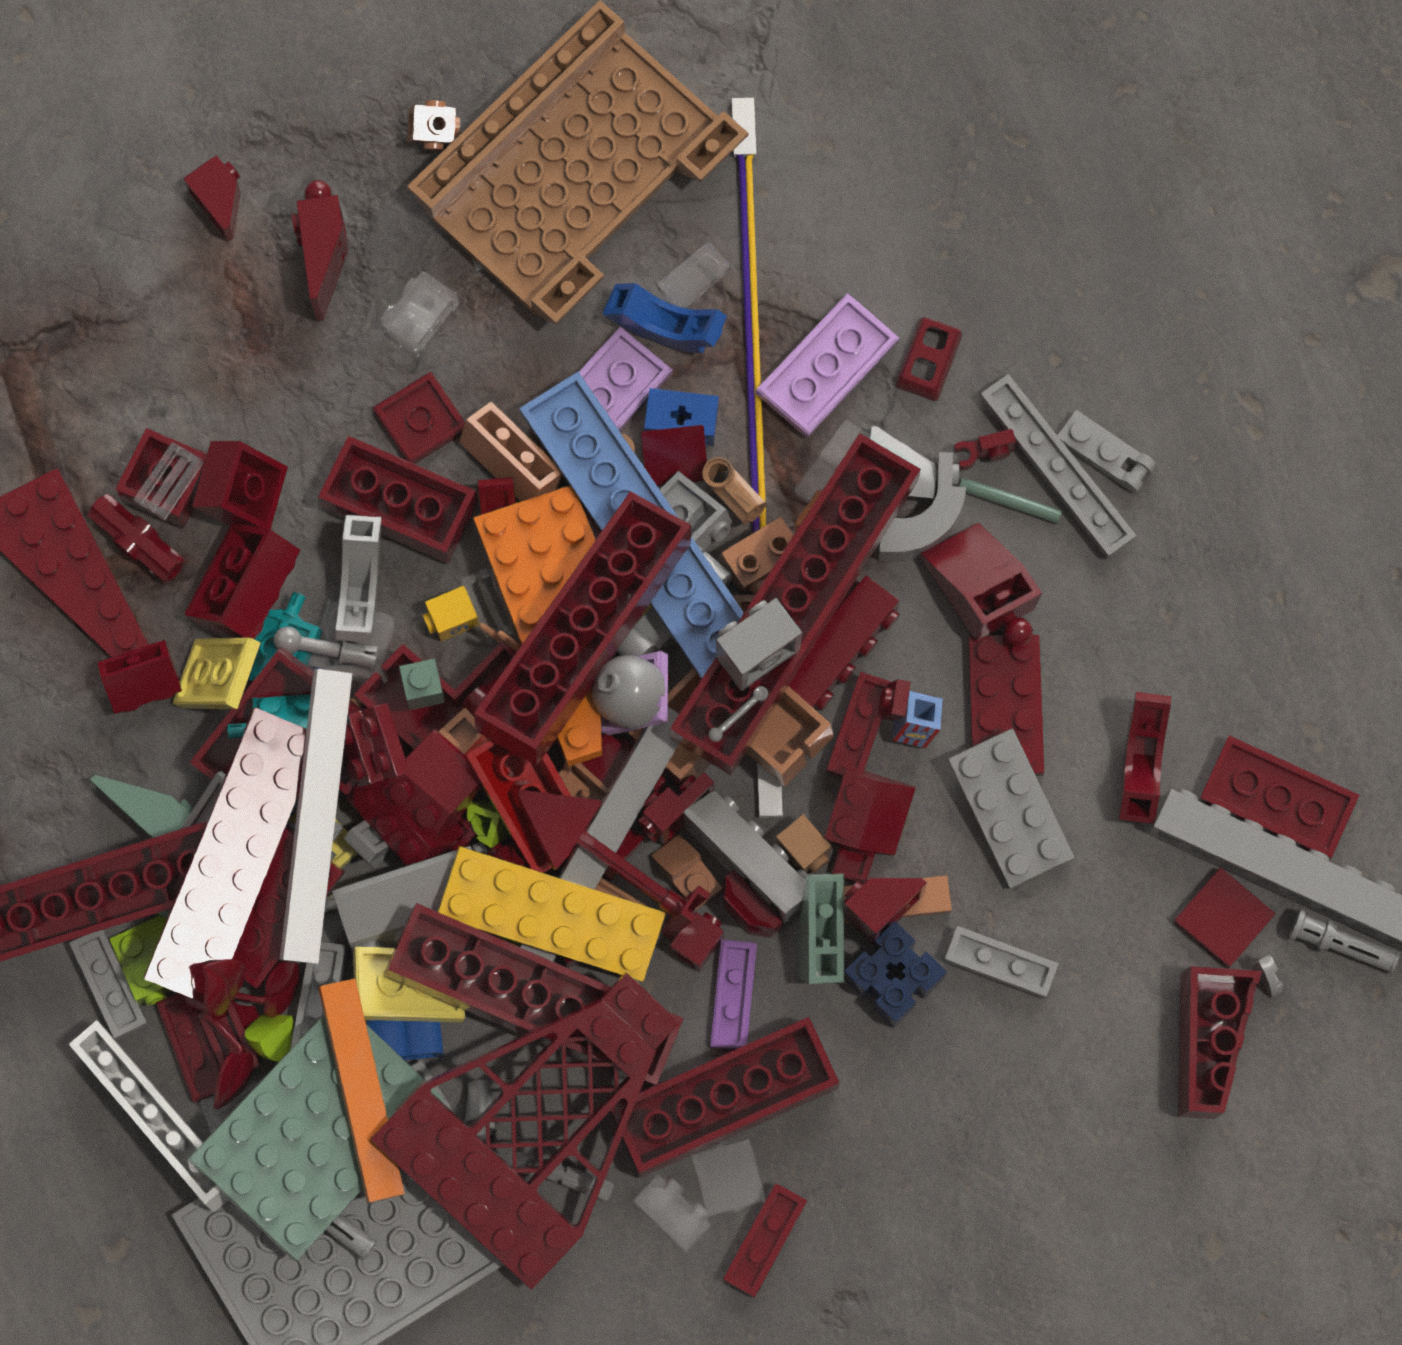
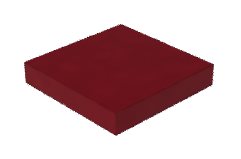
[373,372,465,464]
[1174,867,1276,969]

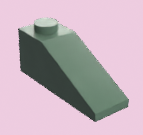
[90,775,194,838]
[797,873,844,984]

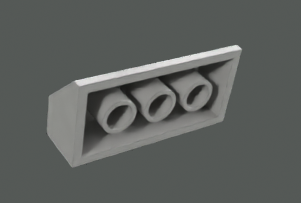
[683,790,808,927]
[332,846,472,952]

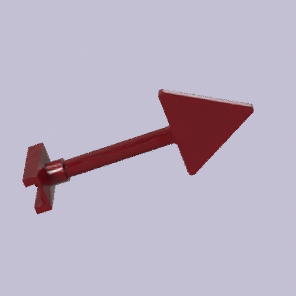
[516,790,710,940]

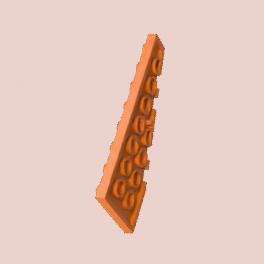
[474,486,602,767]

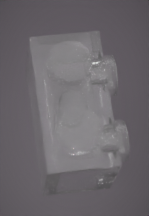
[381,271,458,358]
[633,1174,712,1256]

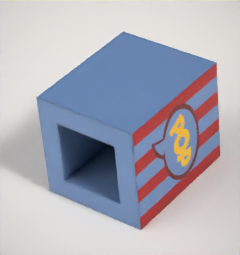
[892,691,943,748]

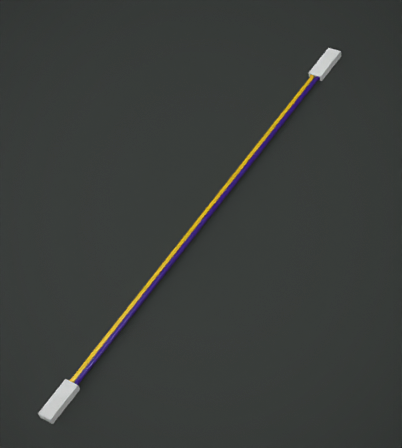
[732,98,783,818]

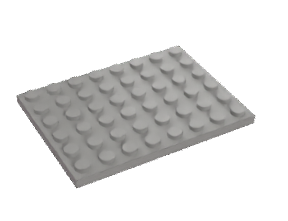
[172,1060,505,1345]

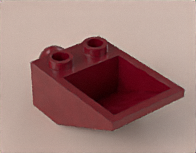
[292,180,348,321]
[920,523,1042,646]

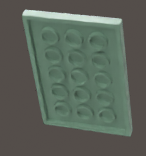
[187,1014,444,1262]

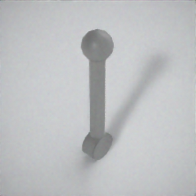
[708,686,768,742]

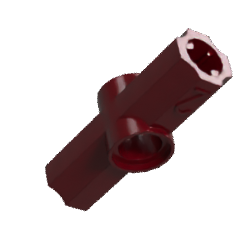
[87,493,186,584]

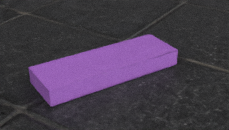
[710,939,757,1050]

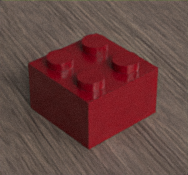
[115,428,207,528]
[192,441,288,529]

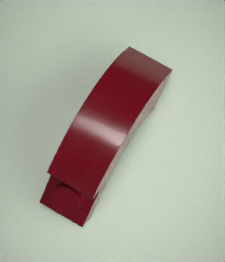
[1119,692,1171,824]

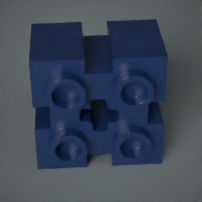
[844,921,947,1028]

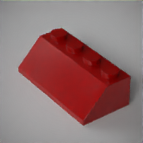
[464,735,588,873]

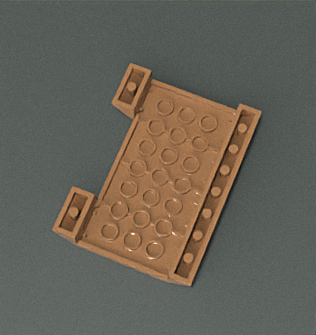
[407,0,749,325]

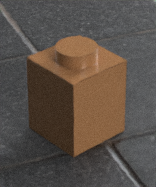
[776,814,831,873]

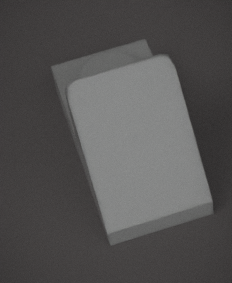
[344,820,394,868]

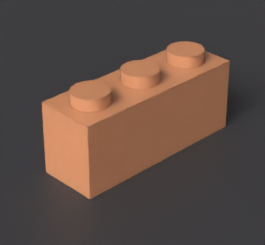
[460,402,563,502]

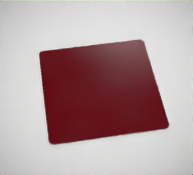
[641,425,707,486]

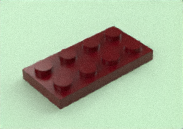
[968,635,1045,776]
[1199,735,1360,861]
[232,828,345,989]

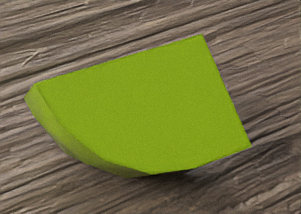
[467,801,510,848]
[245,1014,295,1062]

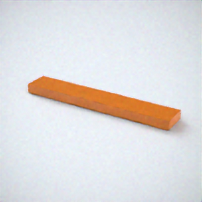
[318,979,405,1203]

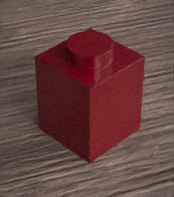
[670,911,724,972]

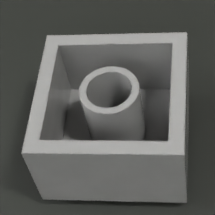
[716,598,802,691]

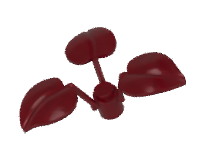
[186,959,299,1110]

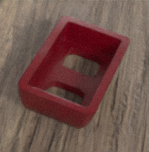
[895,317,963,401]

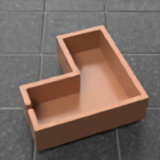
[629,668,834,787]

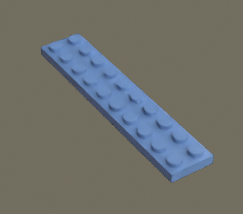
[519,371,744,679]

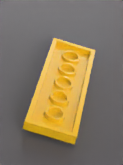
[437,846,666,981]

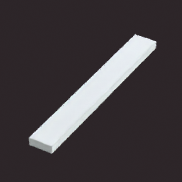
[280,669,352,964]

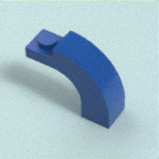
[602,283,727,354]

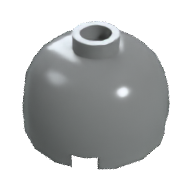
[591,655,666,729]

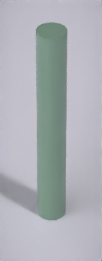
[959,477,1062,524]

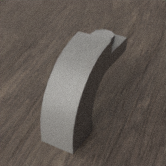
[878,452,966,561]
[335,515,381,643]

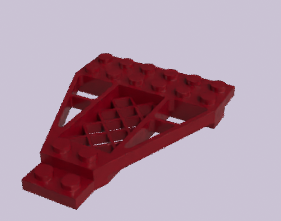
[370,972,680,1290]

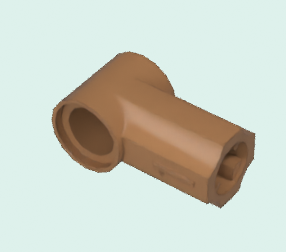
[702,457,767,525]

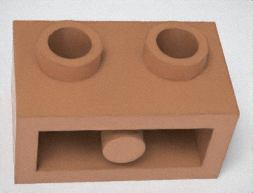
[721,517,794,595]

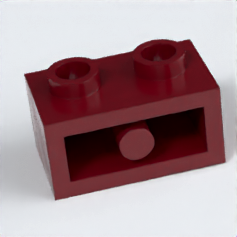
[97,640,182,714]

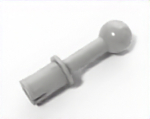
[273,627,377,669]

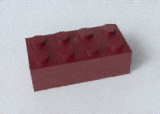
[318,435,478,564]

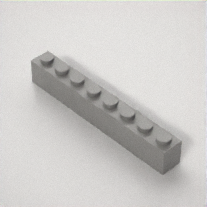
[1150,789,1402,951]

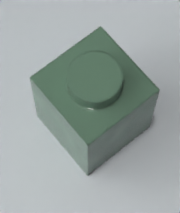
[399,658,445,710]

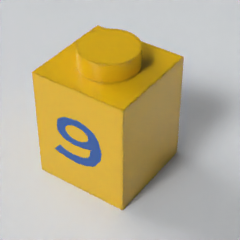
[422,586,479,642]

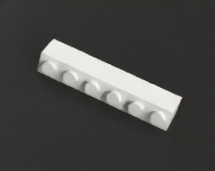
[69,1020,229,1212]

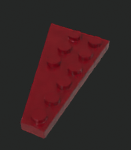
[0,468,149,658]

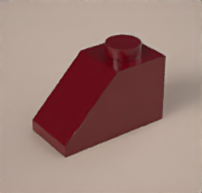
[183,155,241,242]

